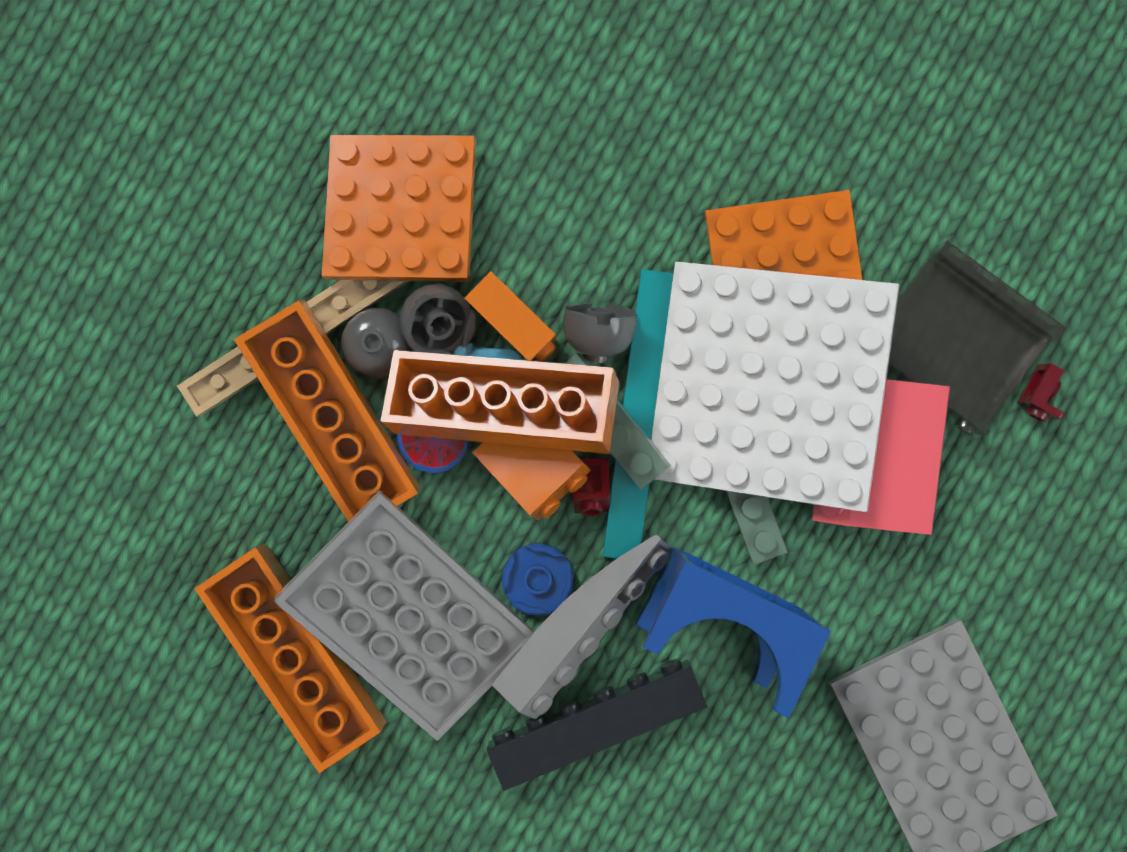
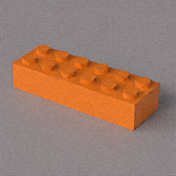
[234,300,420,522]
[381,350,619,454]
[194,543,387,773]

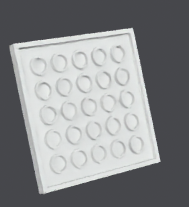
[651,262,900,512]

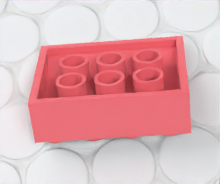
[812,379,950,535]

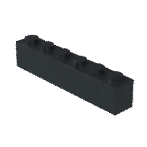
[487,658,708,791]

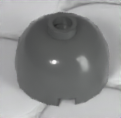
[400,284,476,355]
[563,303,637,363]
[341,308,413,380]

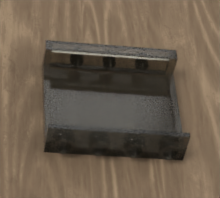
[888,240,1066,436]

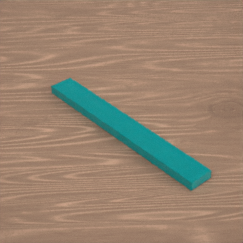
[602,269,674,558]

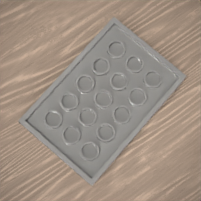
[274,490,535,741]
[828,618,1057,852]

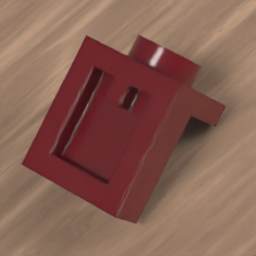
[1017,363,1064,423]
[573,458,610,517]

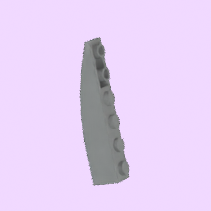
[492,535,673,719]

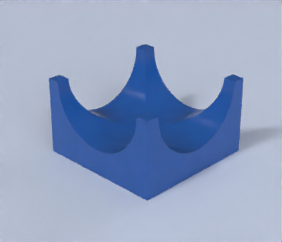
[636,546,831,718]

